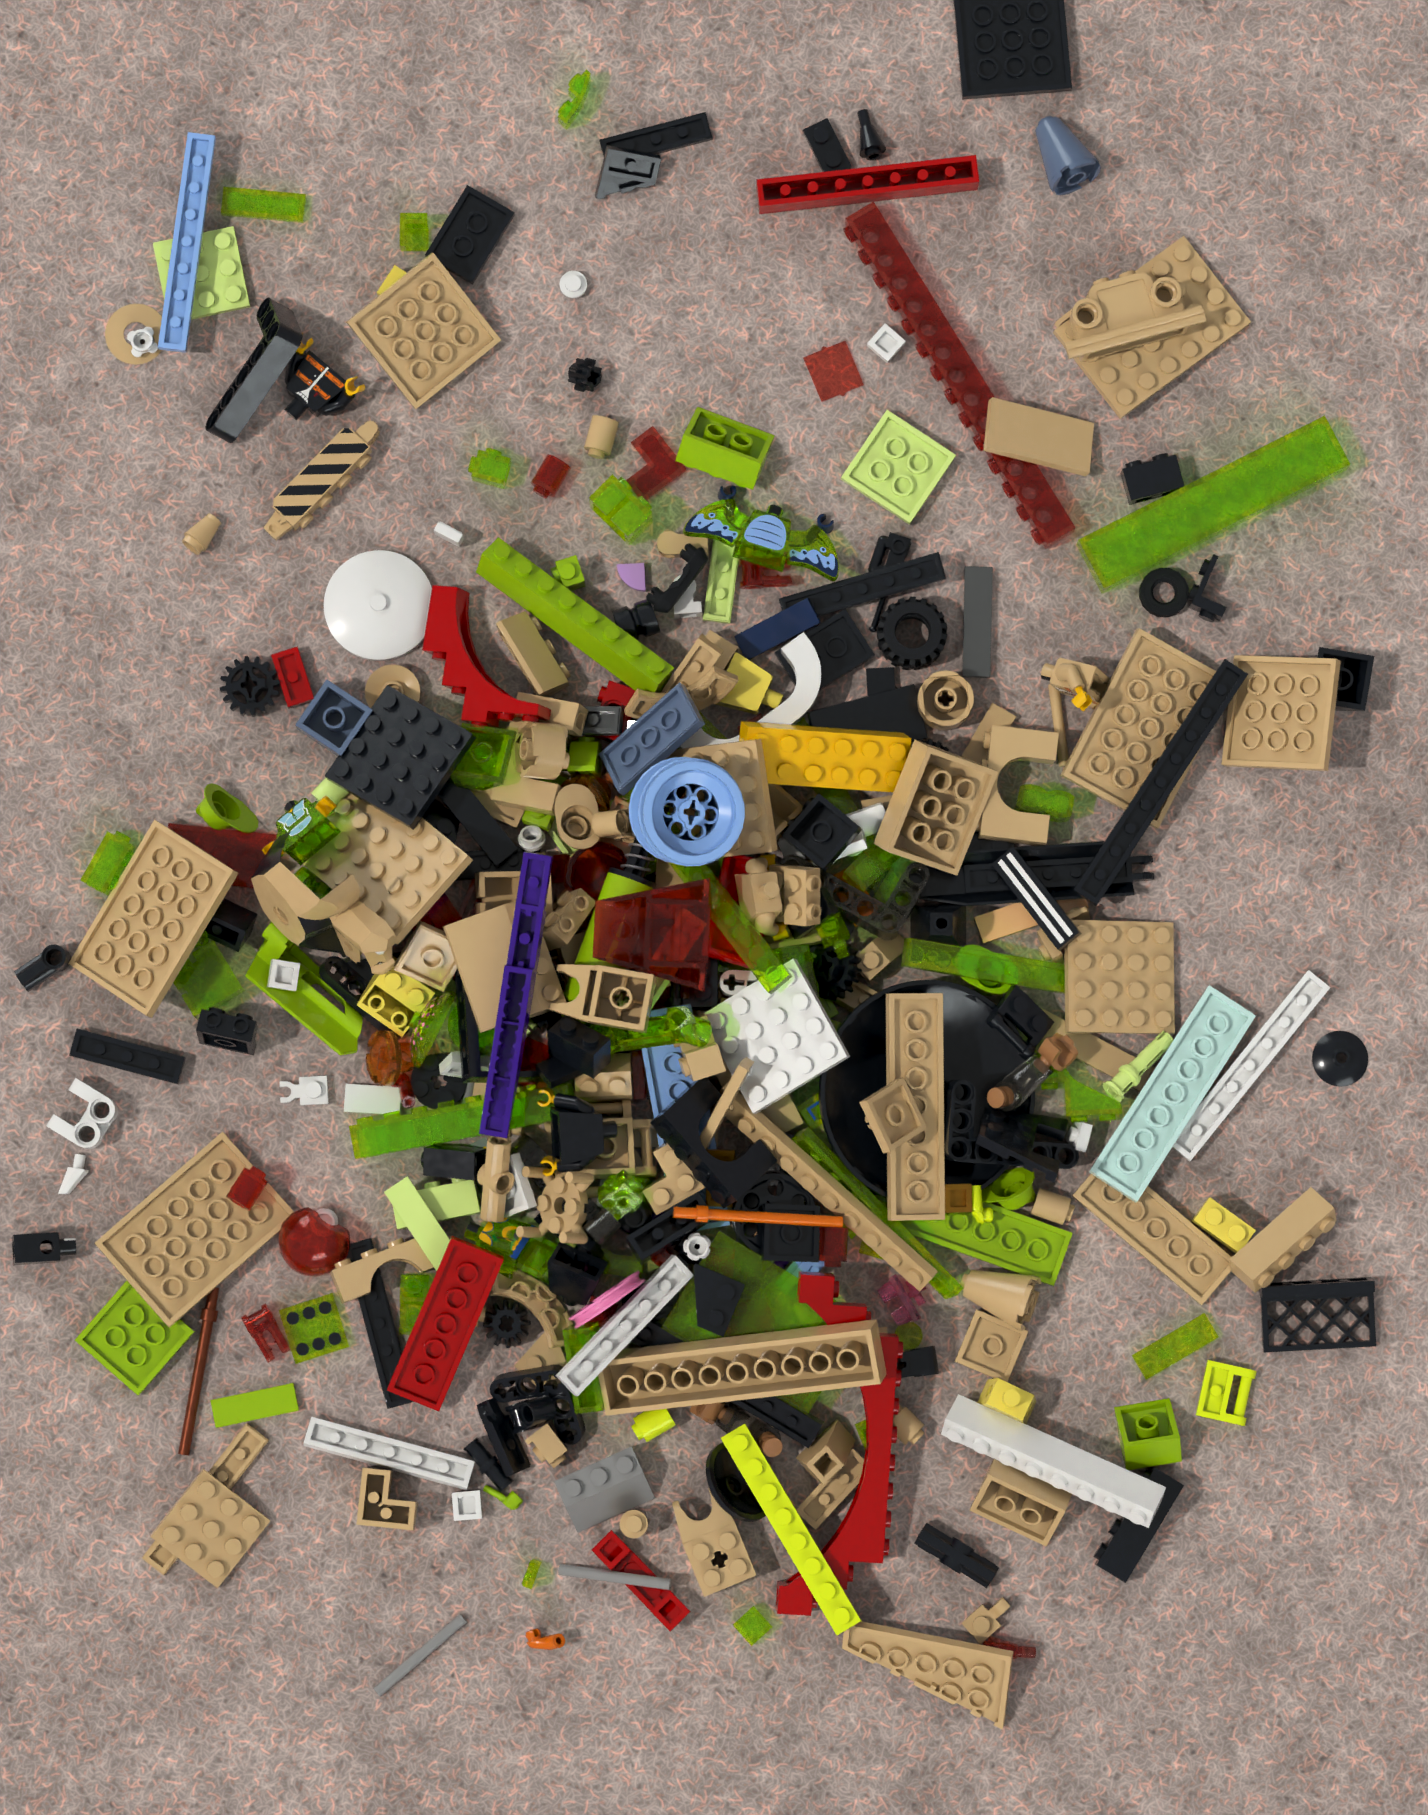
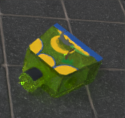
[464,1217,536,1279]

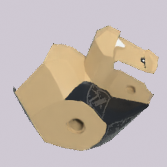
[251,831,396,975]

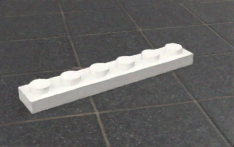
[555,1255,694,1396]
[303,1417,475,1490]

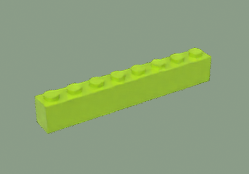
[476,537,674,693]

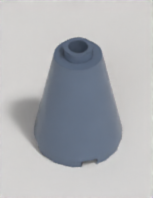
[1035,116,1101,195]

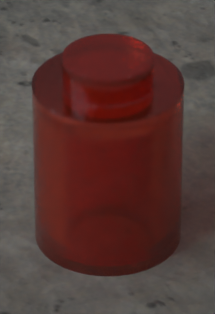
[531,454,571,499]
[226,1166,268,1211]
[819,1227,848,1267]

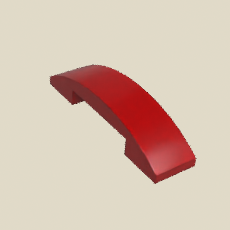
[592,1530,691,1632]

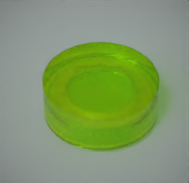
[894,1322,923,1350]

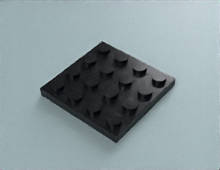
[953,0,1072,100]
[325,685,476,830]

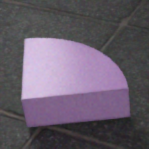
[617,563,646,592]

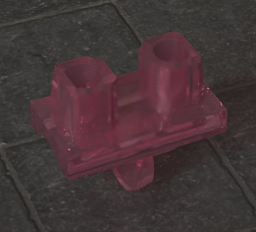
[877,1274,927,1326]

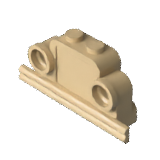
[1064,270,1206,362]

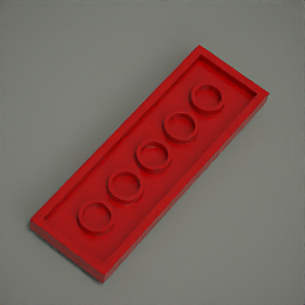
[387,1236,504,1412]

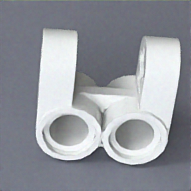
[46,1078,118,1149]

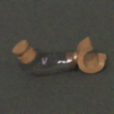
[987,1033,1078,1112]
[690,1402,783,1457]

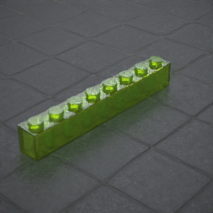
[349,1083,574,1159]

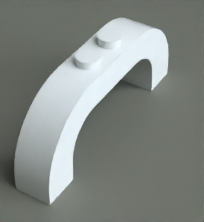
[679,632,821,748]

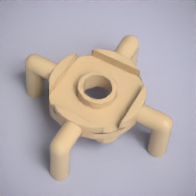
[516,1166,594,1244]

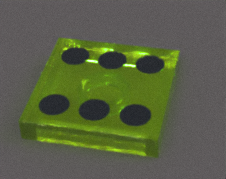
[279,1293,350,1364]

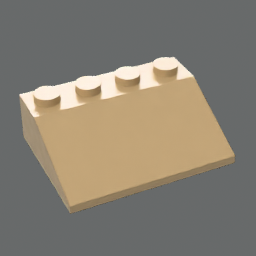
[873,739,998,875]
[443,901,567,1033]

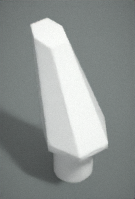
[58,1154,88,1194]

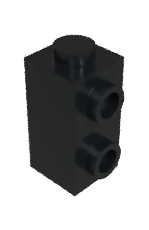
[421,1144,486,1180]

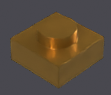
[945,1184,972,1213]

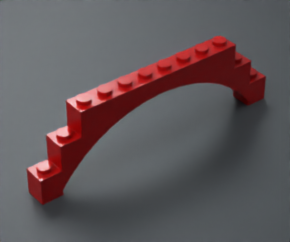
[775,1271,903,1616]

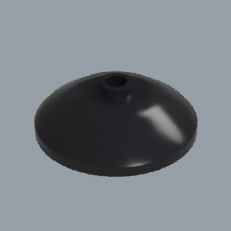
[706,1442,766,1522]

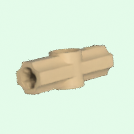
[477,1136,515,1223]

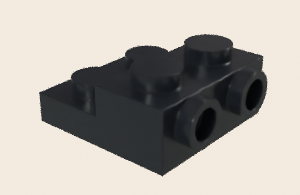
[782,793,862,872]
[196,1007,258,1056]

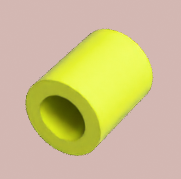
[631,1409,676,1442]

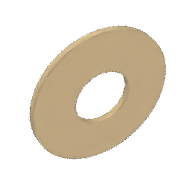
[105,304,162,365]

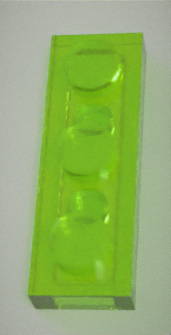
[221,187,306,223]

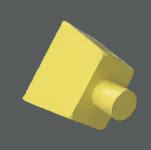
[716,652,784,715]
[977,1378,1036,1424]

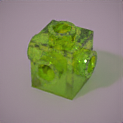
[598,1169,643,1221]

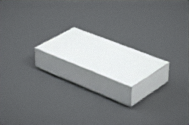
[344,1084,402,1116]

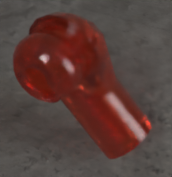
[390,1072,416,1108]

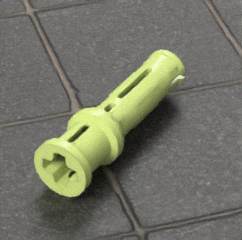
[1102,1031,1174,1102]

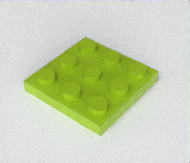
[75,1281,195,1396]

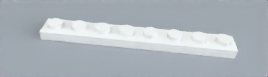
[1172,970,1331,1162]

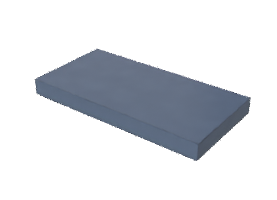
[599,682,705,795]

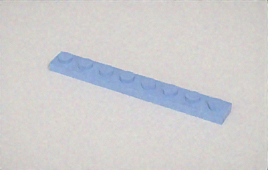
[158,132,216,353]

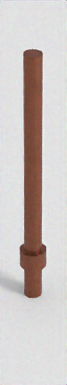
[178,1288,220,1456]

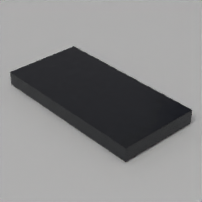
[807,684,928,742]

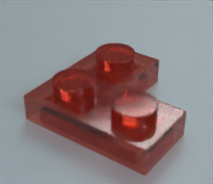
[626,426,687,504]

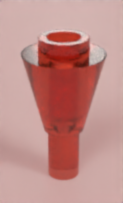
[983,1636,1036,1659]

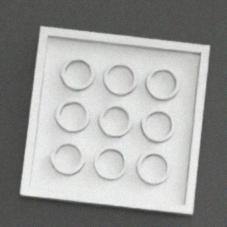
[704,958,850,1114]

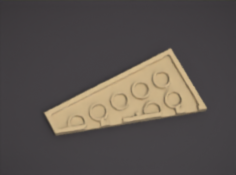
[842,1621,1014,1730]

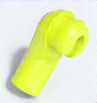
[971,1185,993,1224]

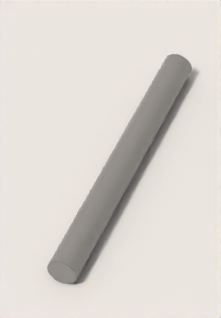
[558,1564,671,1590]
[373,1614,467,1697]

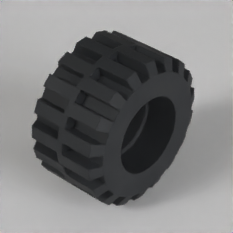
[877,597,947,670]

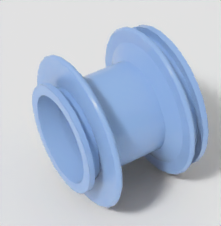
[629,757,745,867]

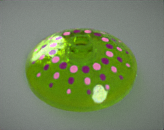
[408,991,456,1069]

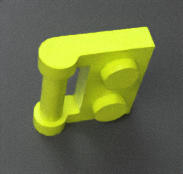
[1195,1360,1257,1426]

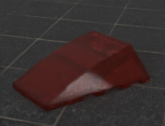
[593,878,712,992]

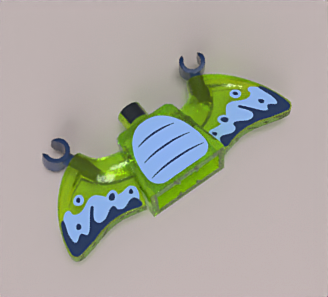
[683,485,839,581]

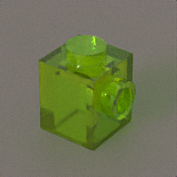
[468,448,512,489]

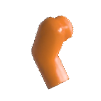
[525,1628,565,1650]

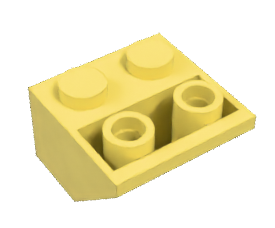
[357,955,435,1037]

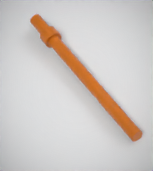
[673,1205,843,1228]

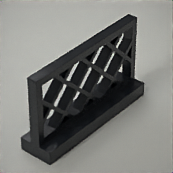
[1259,1277,1376,1353]

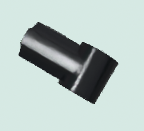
[14,945,71,992]

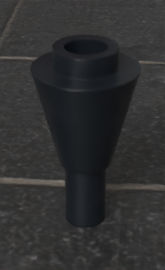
[857,109,886,160]

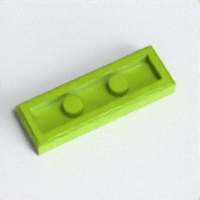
[210,1383,300,1428]

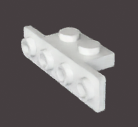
[778,802,886,867]

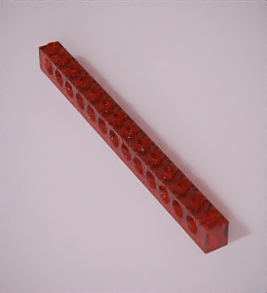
[843,201,1076,549]

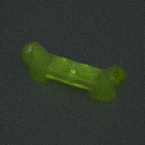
[590,1006,712,1058]

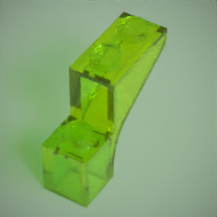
[1033,1050,1122,1123]

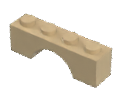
[330,1238,434,1304]

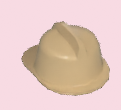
[554,784,600,850]

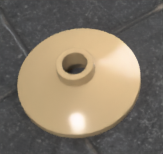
[365,665,421,708]

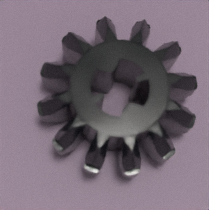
[483,1300,531,1348]

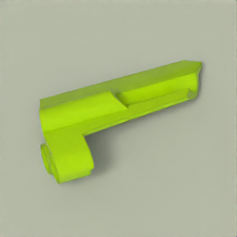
[245,922,363,1056]

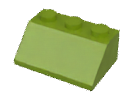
[675,407,775,490]

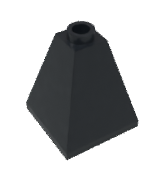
[910,902,966,958]

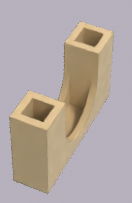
[490,692,588,816]
[975,725,1059,846]

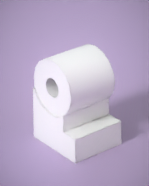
[673,575,702,619]

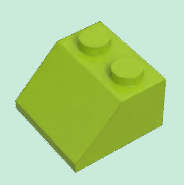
[1114,1398,1182,1470]

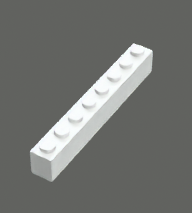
[941,1394,1166,1528]

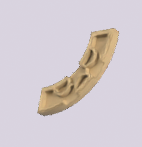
[624,666,739,719]
[490,1266,578,1348]

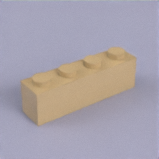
[1229,1187,1337,1293]

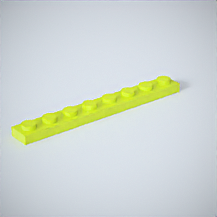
[721,1423,862,1635]

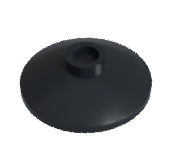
[1312,1031,1368,1087]

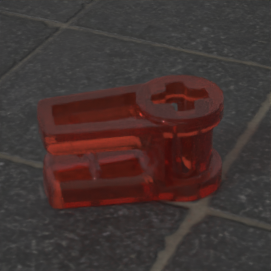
[739,558,792,589]
[241,1303,291,1363]

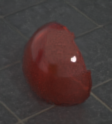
[563,841,627,912]
[278,1207,351,1277]

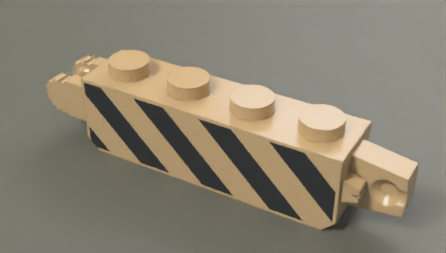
[264,420,380,541]

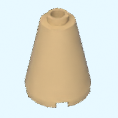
[960,1270,1041,1331]

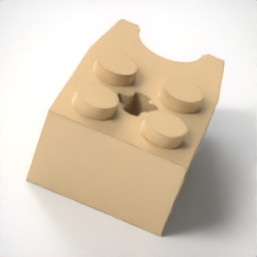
[549,964,657,1034]
[672,1488,756,1597]

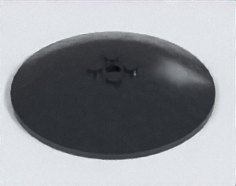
[819,980,1035,1198]

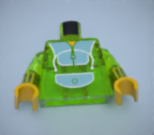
[262,796,341,866]

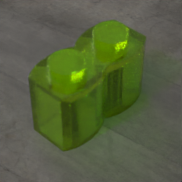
[1014,784,1075,823]

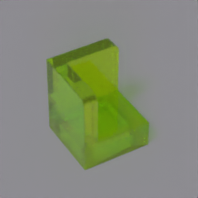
[400,213,429,251]

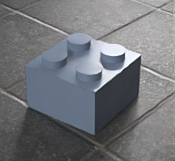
[295,679,373,757]

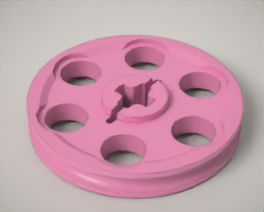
[568,1270,646,1329]

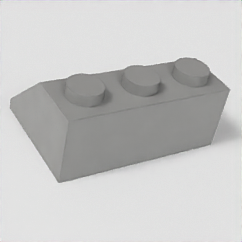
[554,1446,655,1533]

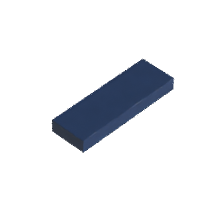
[734,598,821,660]

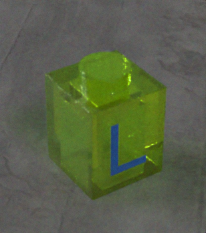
[796,1092,823,1131]

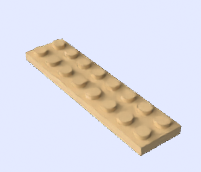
[886,993,945,1221]

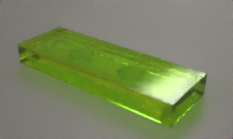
[1131,1313,1219,1380]

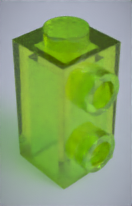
[81,831,135,896]

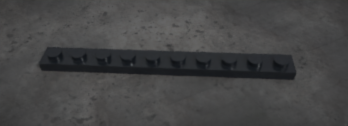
[1072,659,1248,906]

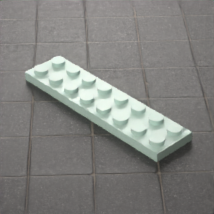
[1089,985,1256,1203]

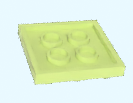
[153,226,251,320]
[841,410,956,525]

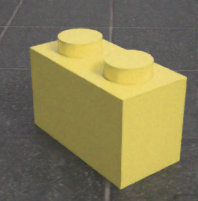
[1191,1197,1256,1254]

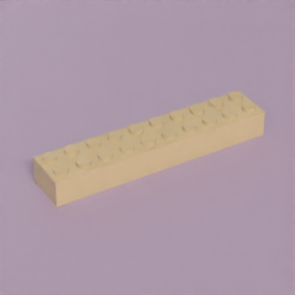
[598,1319,887,1416]

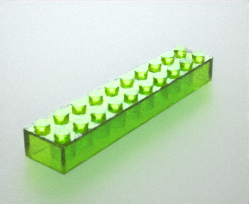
[1076,415,1350,594]

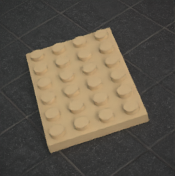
[1053,236,1251,419]
[1060,628,1216,829]
[291,793,473,945]
[68,820,239,1018]
[95,1132,297,1328]

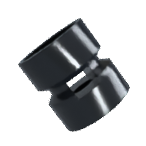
[612,599,660,640]

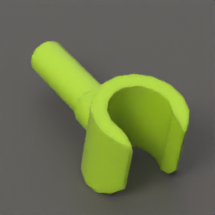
[483,1485,523,1510]

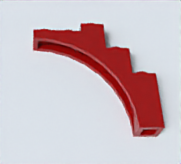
[422,585,551,731]

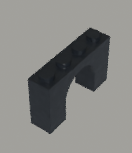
[650,1077,778,1209]

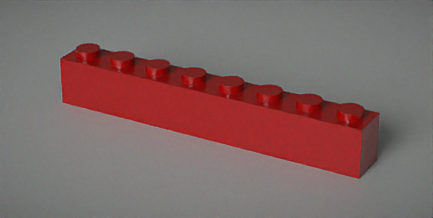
[756,155,979,214]

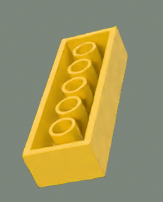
[739,721,912,792]

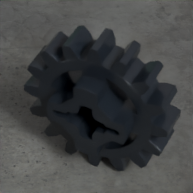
[220,656,280,717]
[806,939,862,1001]

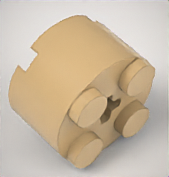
[917,671,974,731]
[513,721,570,780]

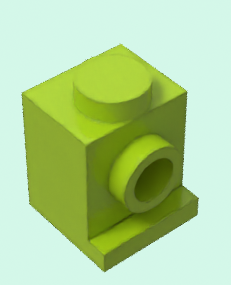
[550,555,585,591]

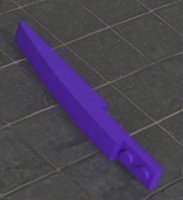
[479,852,553,1138]

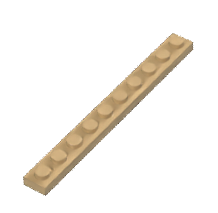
[713,1082,938,1292]

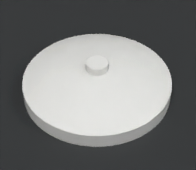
[324,550,432,661]

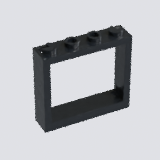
[455,966,564,1083]

